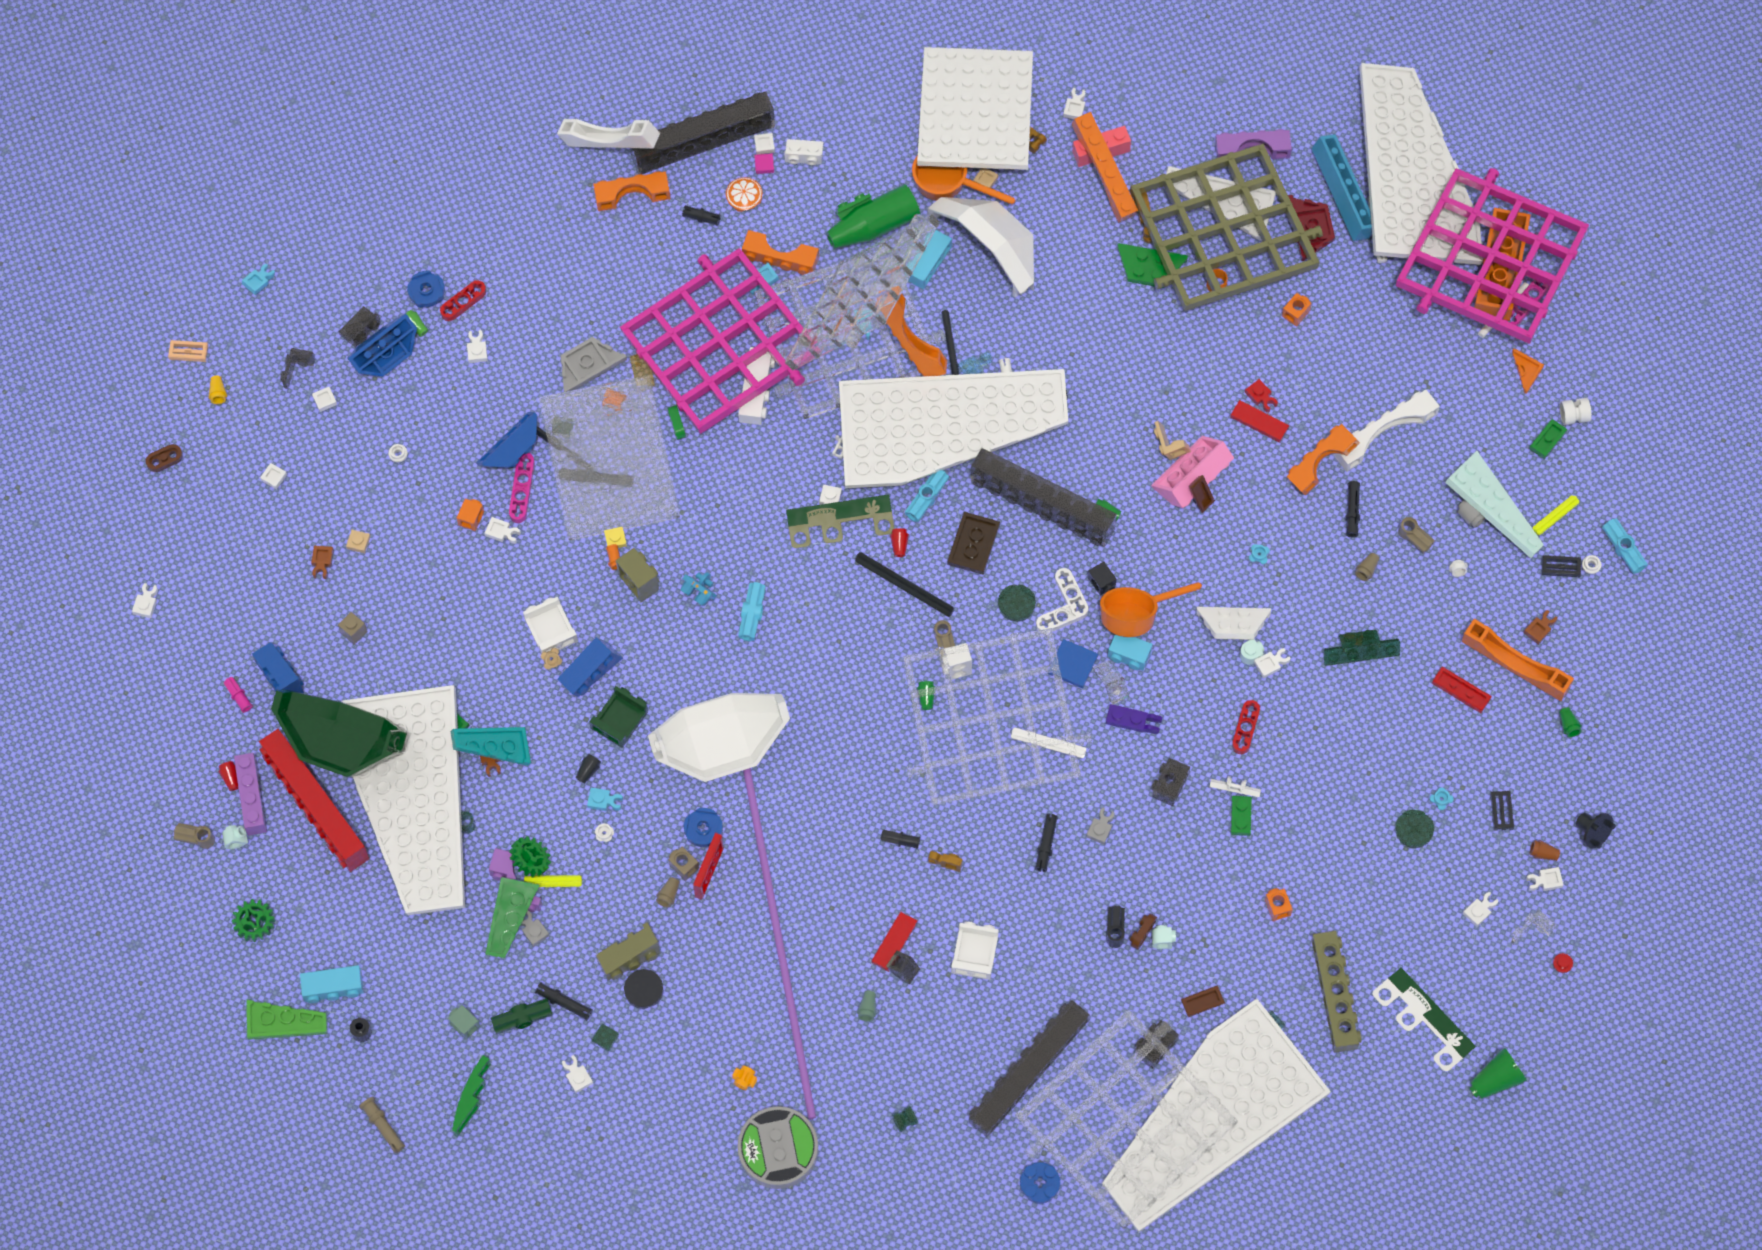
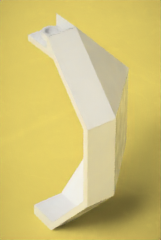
[928,197,1034,298]
[648,693,790,782]

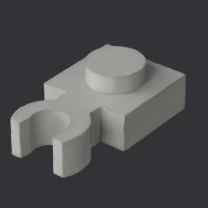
[1086,808,1114,844]
[521,910,550,947]

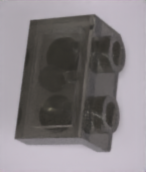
[338,306,381,348]

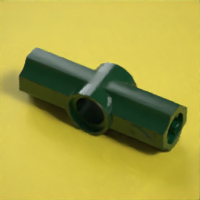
[490,998,552,1035]

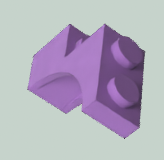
[489,848,542,912]

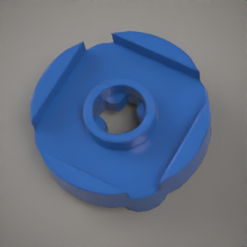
[407,271,445,308]
[684,808,723,847]
[1020,1162,1060,1204]

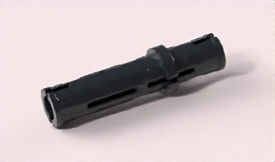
[1345,481,1361,538]
[1035,813,1058,872]
[535,982,593,1021]

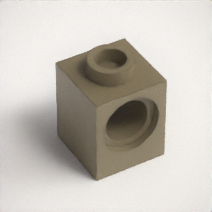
[668,846,699,881]

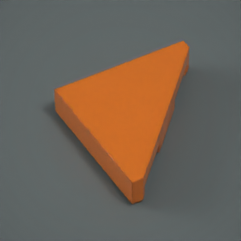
[1512,348,1544,394]

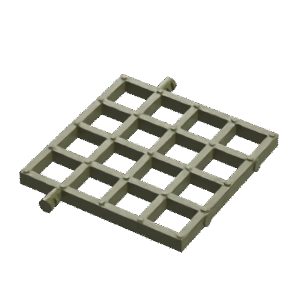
[1130,144,1323,311]

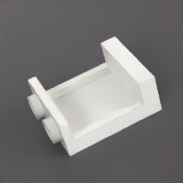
[523,597,578,653]
[951,922,999,980]

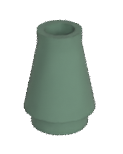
[857,990,876,1022]

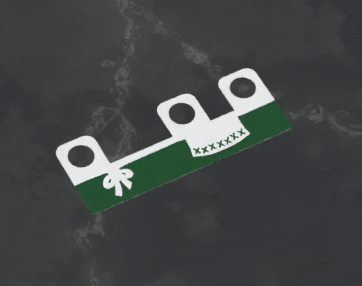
[1373,967,1476,1071]

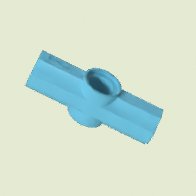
[905,470,949,522]
[1602,518,1648,574]
[738,582,766,641]

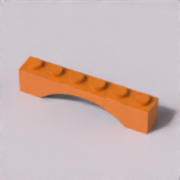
[1071,112,1138,223]
[874,287,947,377]
[1462,619,1574,701]

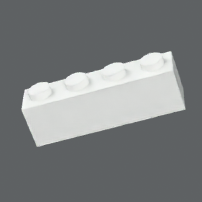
[738,347,776,425]

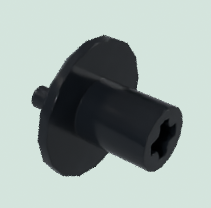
[1576,812,1616,849]

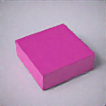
[754,153,774,174]

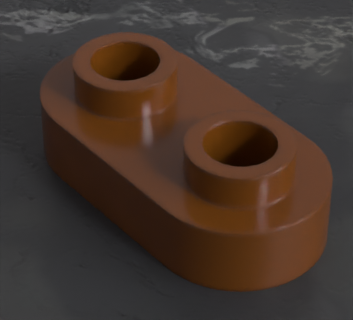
[146,444,183,472]
[1129,913,1158,950]

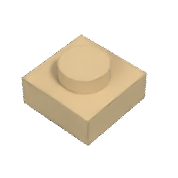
[973,168,998,188]
[346,530,371,554]

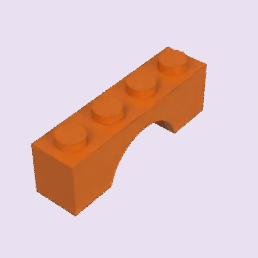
[593,171,670,211]
[742,230,819,276]
[1287,423,1360,496]

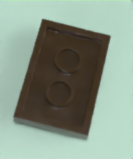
[947,512,1000,575]

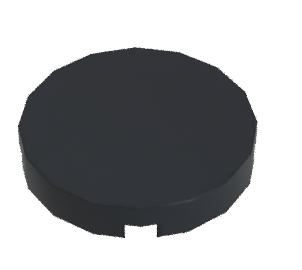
[624,969,664,1009]

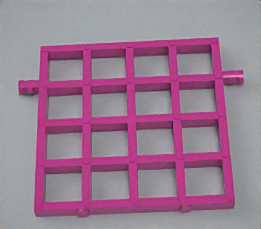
[1396,168,1589,344]
[620,248,821,434]

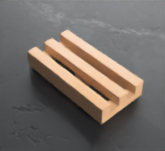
[168,340,209,362]

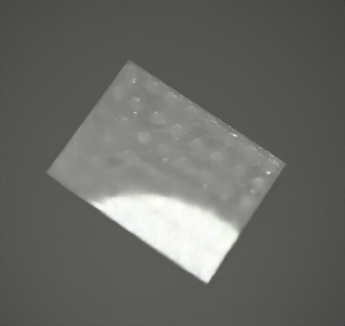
[539,375,680,541]

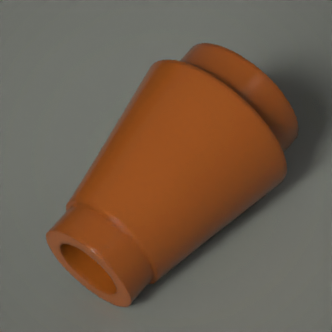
[1529,839,1560,861]

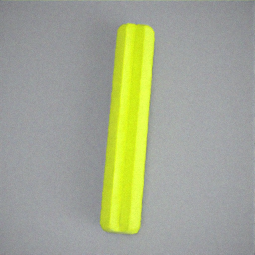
[1532,495,1579,535]
[524,875,582,887]

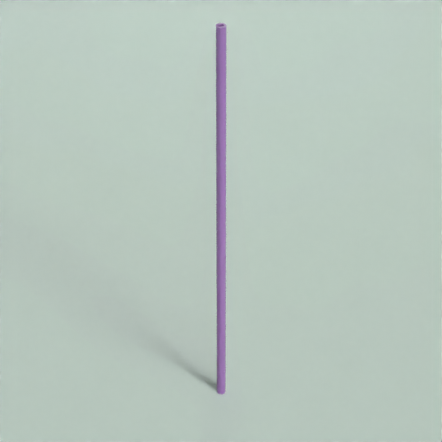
[743,768,816,1119]

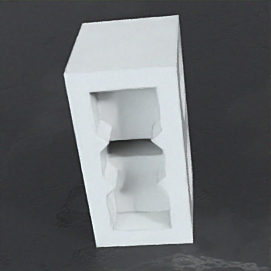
[942,643,972,680]

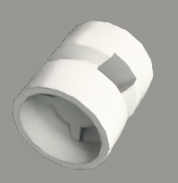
[1560,398,1591,425]

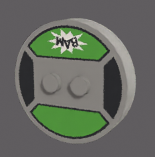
[738,1107,818,1189]

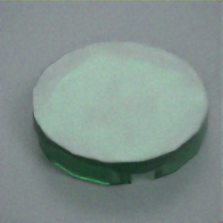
[998,584,1036,622]
[1395,809,1435,849]

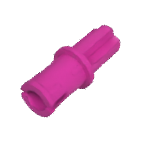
[224,677,253,713]

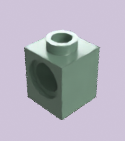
[448,1005,481,1040]

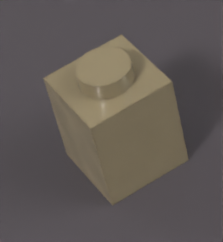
[338,612,368,645]

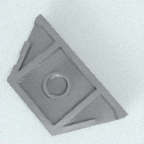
[561,337,627,395]

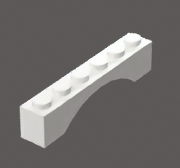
[557,119,660,148]
[1333,390,1440,472]

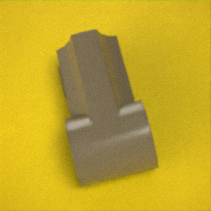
[1398,517,1435,554]
[934,620,955,660]
[174,823,215,849]

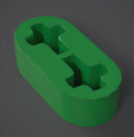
[667,405,686,440]

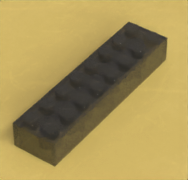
[630,91,775,174]
[971,448,1117,547]

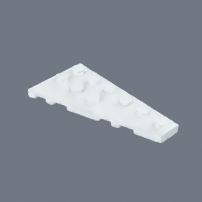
[1166,166,1276,242]

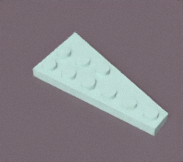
[1445,451,1544,558]

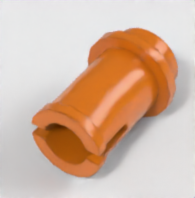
[606,544,620,570]

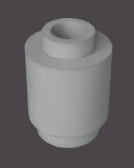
[1458,500,1486,528]

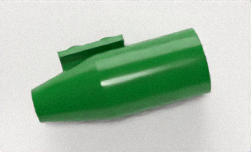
[826,184,921,249]

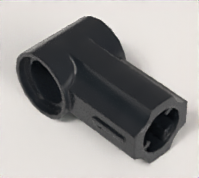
[1106,906,1125,948]

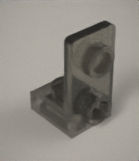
[280,348,315,389]

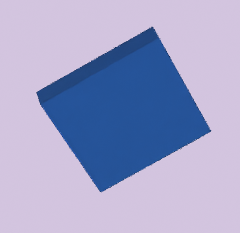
[1048,639,1098,689]

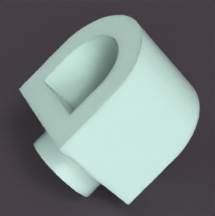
[1240,639,1265,665]
[222,825,248,849]
[1152,925,1176,949]

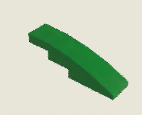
[452,1055,491,1137]

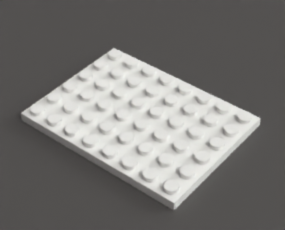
[917,47,1033,170]

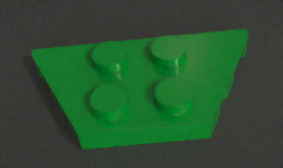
[1117,243,1188,288]

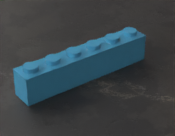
[1312,134,1372,241]

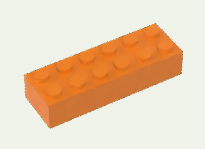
[1474,207,1531,321]

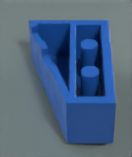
[557,637,623,697]
[252,642,304,693]

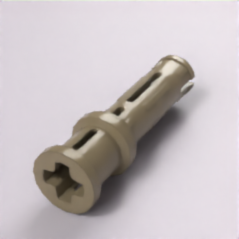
[359,1097,405,1154]

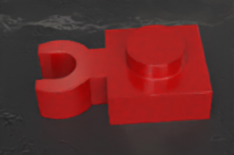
[1245,379,1278,413]

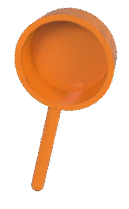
[912,155,1015,204]
[1100,582,1202,637]

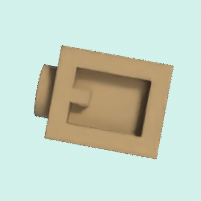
[1154,421,1191,460]

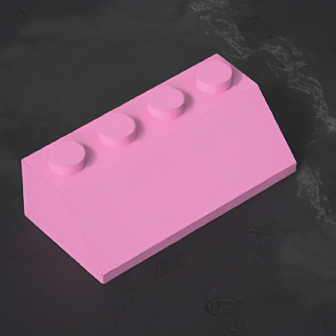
[1151,436,1234,508]

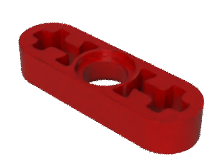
[440,280,486,321]
[1232,700,1260,754]

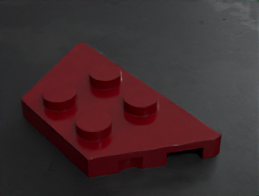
[1288,195,1335,261]

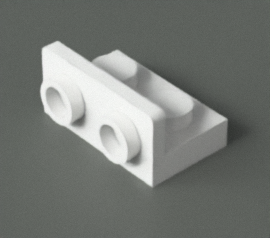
[784,139,823,165]

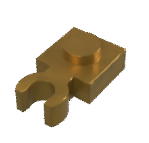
[928,851,963,872]

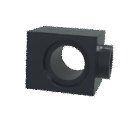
[1087,561,1117,596]

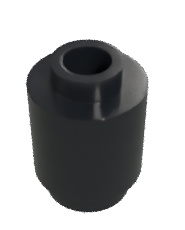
[349,1018,372,1042]

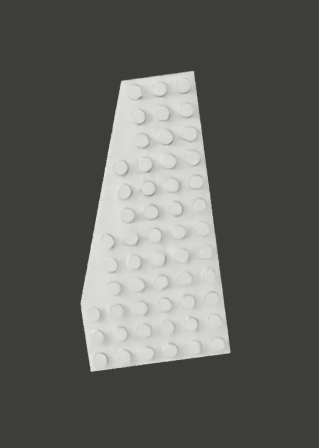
[1359,63,1483,265]
[839,369,1068,488]
[342,685,465,915]
[1102,999,1331,1233]

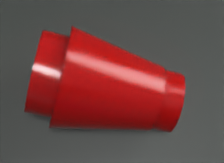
[890,528,909,557]
[218,761,239,791]

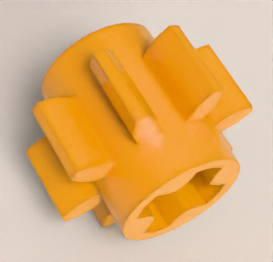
[732,1065,757,1090]

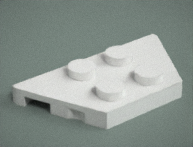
[1197,607,1271,640]

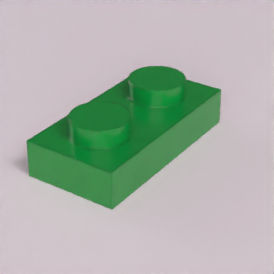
[1529,419,1567,459]
[1231,796,1252,836]

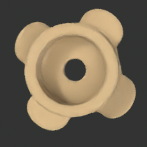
[540,648,562,669]

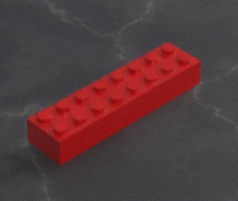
[259,729,369,872]

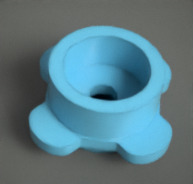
[1249,544,1270,564]
[1430,788,1453,810]

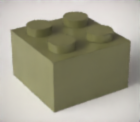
[616,548,660,603]

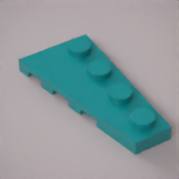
[450,727,531,766]

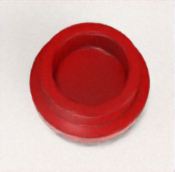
[1553,953,1573,973]

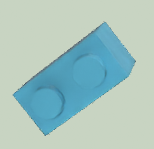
[1108,634,1153,671]

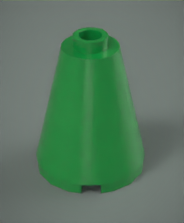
[1469,1048,1527,1099]

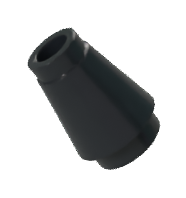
[575,754,601,784]

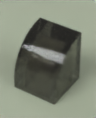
[886,951,920,985]

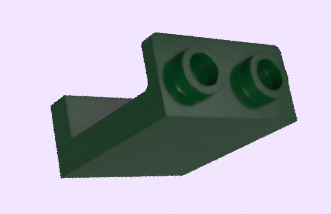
[589,686,648,748]

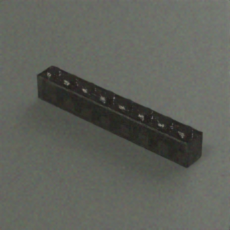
[968,1000,1090,1138]

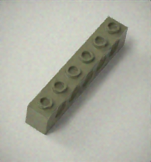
[1311,931,1362,1053]

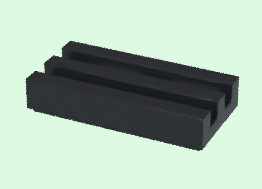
[1542,555,1581,578]
[1490,791,1514,831]

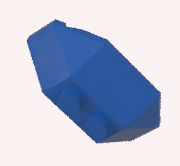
[347,313,417,377]
[476,412,537,467]

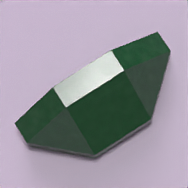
[271,689,407,777]

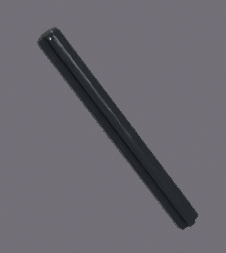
[855,552,954,617]

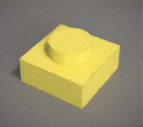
[604,526,627,548]

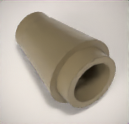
[1355,553,1380,581]
[656,877,680,908]

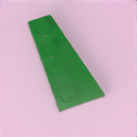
[485,877,540,958]

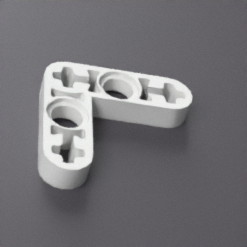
[1036,568,1088,634]

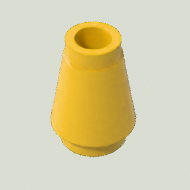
[208,375,227,404]

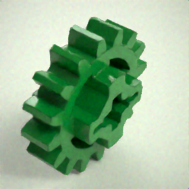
[509,836,551,878]
[232,899,275,942]

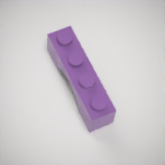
[1215,129,1292,159]
[234,753,267,836]

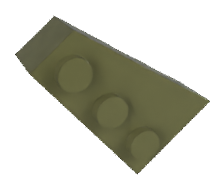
[596,922,661,981]

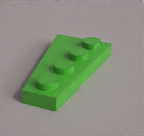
[246,999,328,1040]

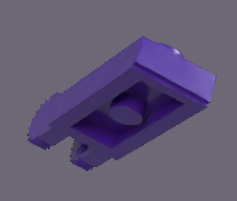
[1106,704,1163,734]

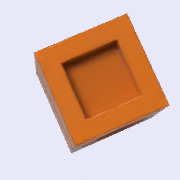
[1282,293,1312,327]
[456,498,484,531]
[1265,888,1293,922]

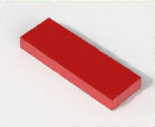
[1230,400,1289,443]
[1432,666,1492,713]
[871,911,918,972]

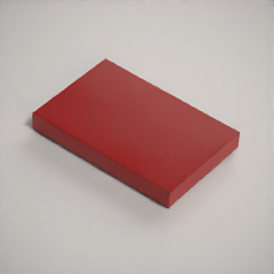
[693,833,724,900]

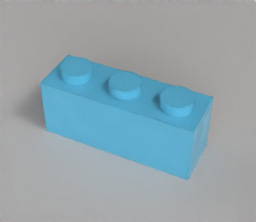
[903,229,952,290]
[300,965,364,1003]

